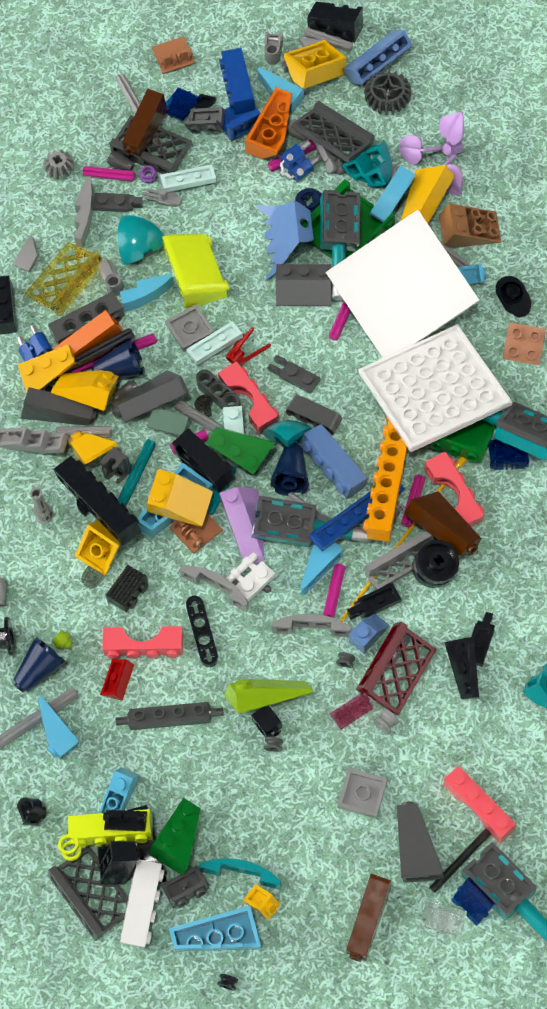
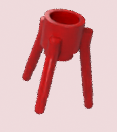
[225,327,271,366]

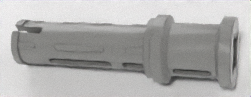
[30,487,53,524]

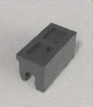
[100,446,131,484]

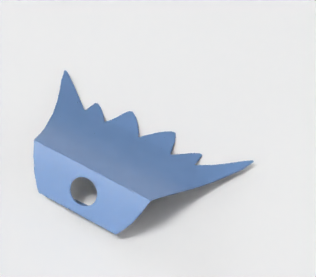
[256,200,314,281]

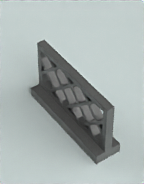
[292,101,375,163]
[109,115,192,174]
[48,846,128,941]

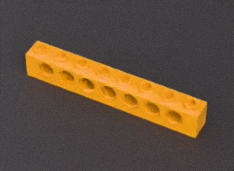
[364,416,408,542]

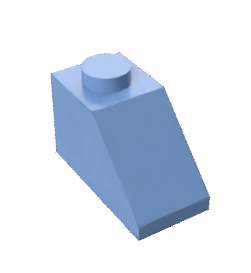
[349,614,390,654]

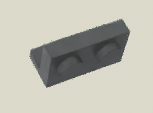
[184,107,225,133]
[161,866,209,908]

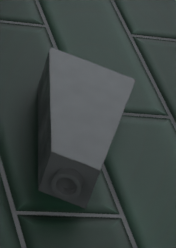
[111,370,189,422]
[20,387,97,426]
[397,801,445,883]

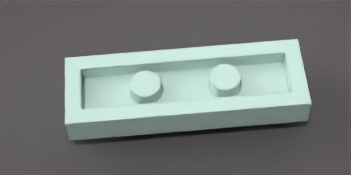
[160,164,216,192]
[186,321,243,365]

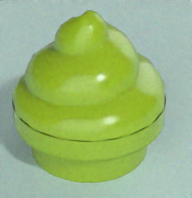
[52,630,72,649]

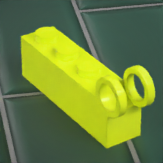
[58,809,153,861]

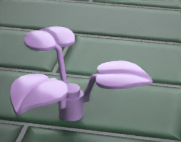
[399,112,464,195]

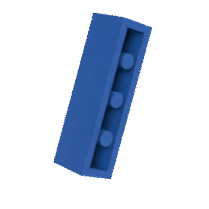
[219,48,255,114]

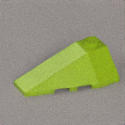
[224,679,313,714]

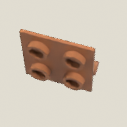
[151,36,195,74]
[502,322,546,365]
[169,513,223,554]

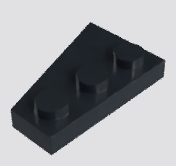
[444,637,479,699]

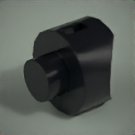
[17,797,46,826]

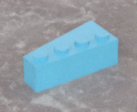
[137,463,213,538]
[169,906,261,952]

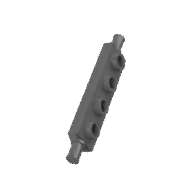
[115,702,224,730]

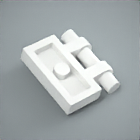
[226,553,276,602]

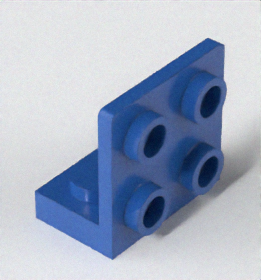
[223,107,260,142]

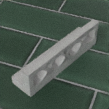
[364,531,434,590]

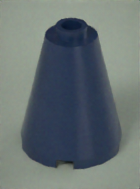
[91,339,145,378]
[270,443,309,496]
[13,637,66,693]

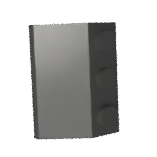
[276,264,332,306]

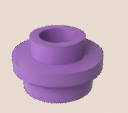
[139,166,157,183]

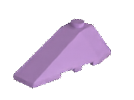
[219,487,264,564]

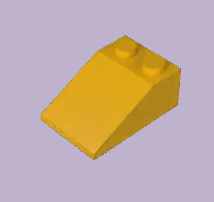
[51,370,119,411]
[147,469,213,527]

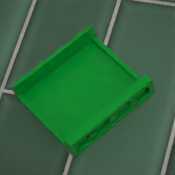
[301,179,395,259]
[426,410,503,463]

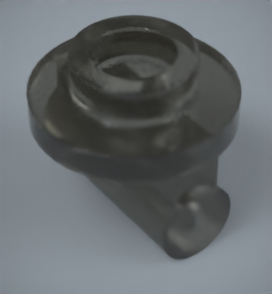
[194,395,213,417]

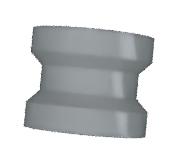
[373,709,399,734]

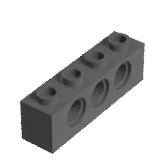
[48,291,125,345]

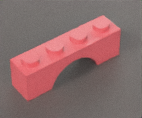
[218,361,279,435]
[424,452,484,527]
[102,626,183,659]
[443,766,516,844]

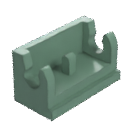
[147,408,191,436]

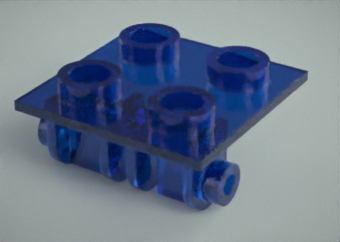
[488,439,529,471]

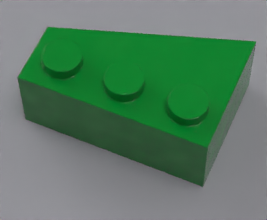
[206,426,275,475]
[148,797,201,876]

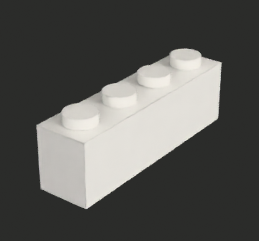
[119,859,164,948]

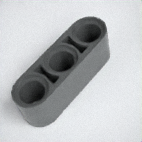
[196,369,240,410]
[286,395,342,435]

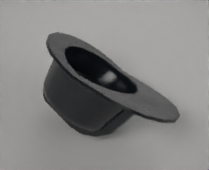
[496,276,531,318]

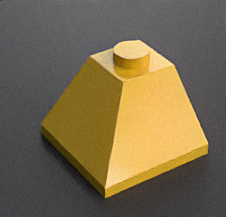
[67,431,118,464]
[75,520,120,576]

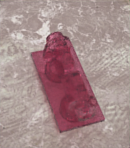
[329,693,374,730]

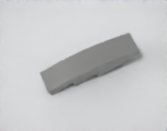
[74,176,94,248]
[0,427,69,453]

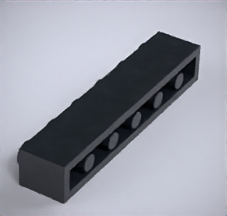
[53,456,141,546]

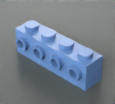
[343,29,412,85]
[300,424,368,499]

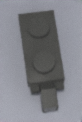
[93,193,143,212]

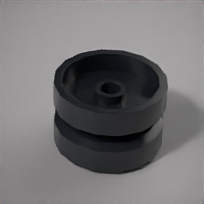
[412,540,459,588]

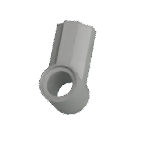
[97,259,123,296]

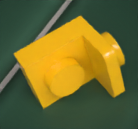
[243,884,280,920]

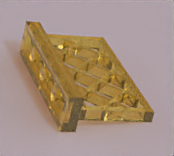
[24,242,102,317]

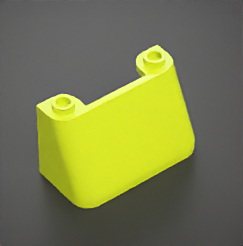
[162,233,229,309]

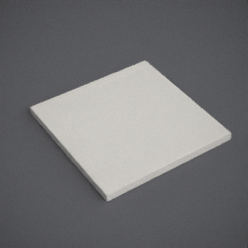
[326,210,480,358]
[358,324,512,452]

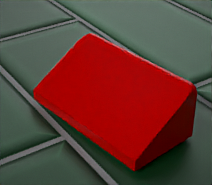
[100,659,134,701]

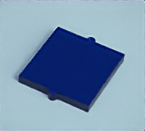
[166,87,201,122]
[451,877,495,926]

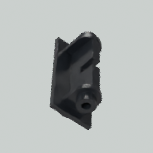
[103,810,147,831]

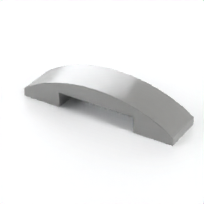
[179,566,249,612]
[272,614,351,637]

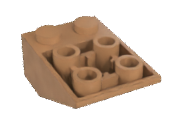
[439,203,501,248]

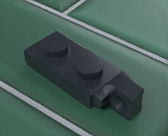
[347,583,402,620]
[471,612,495,667]

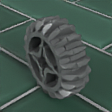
[364,70,412,115]

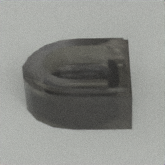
[81,566,105,589]

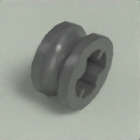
[336,652,355,668]
[264,737,283,752]

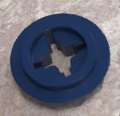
[295,188,322,213]

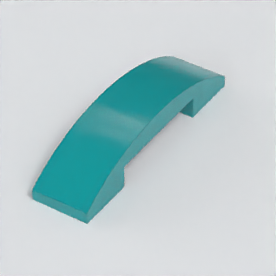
[199,858,282,890]

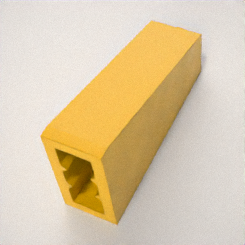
[401,165,455,224]

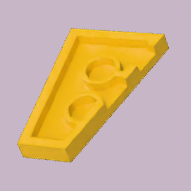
[18,344,76,392]

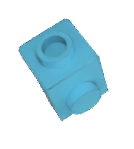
[457,264,486,284]

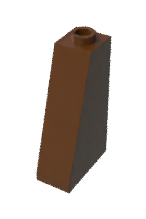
[122,89,168,156]
[404,491,482,556]
[346,874,391,962]

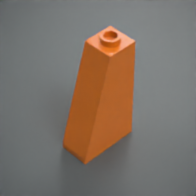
[53,310,124,357]

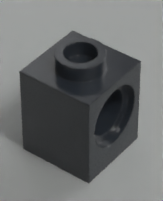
[251,705,282,738]

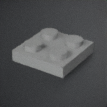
[165,304,215,352]
[337,768,388,819]

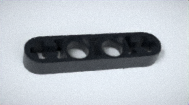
[186,595,218,667]

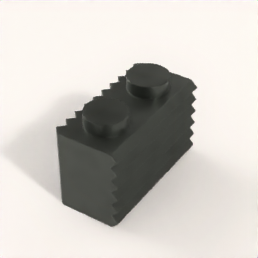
[106,565,149,612]

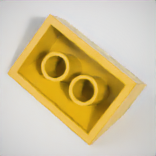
[284,40,347,89]

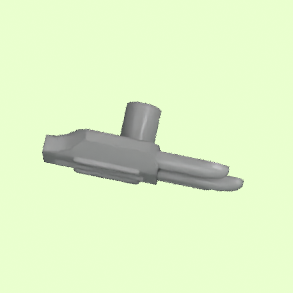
[142,188,182,206]

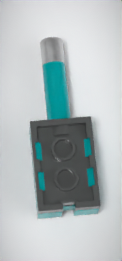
[320,190,360,301]
[482,402,547,460]
[251,496,369,547]
[462,842,547,942]

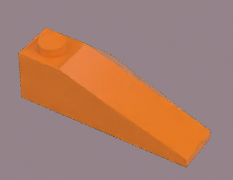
[245,87,292,159]

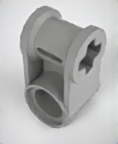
[264,32,283,65]

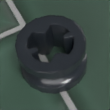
[217,974,238,991]

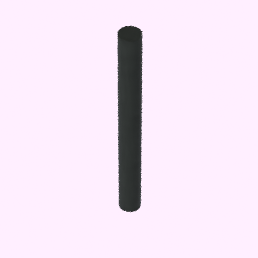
[429,829,491,893]

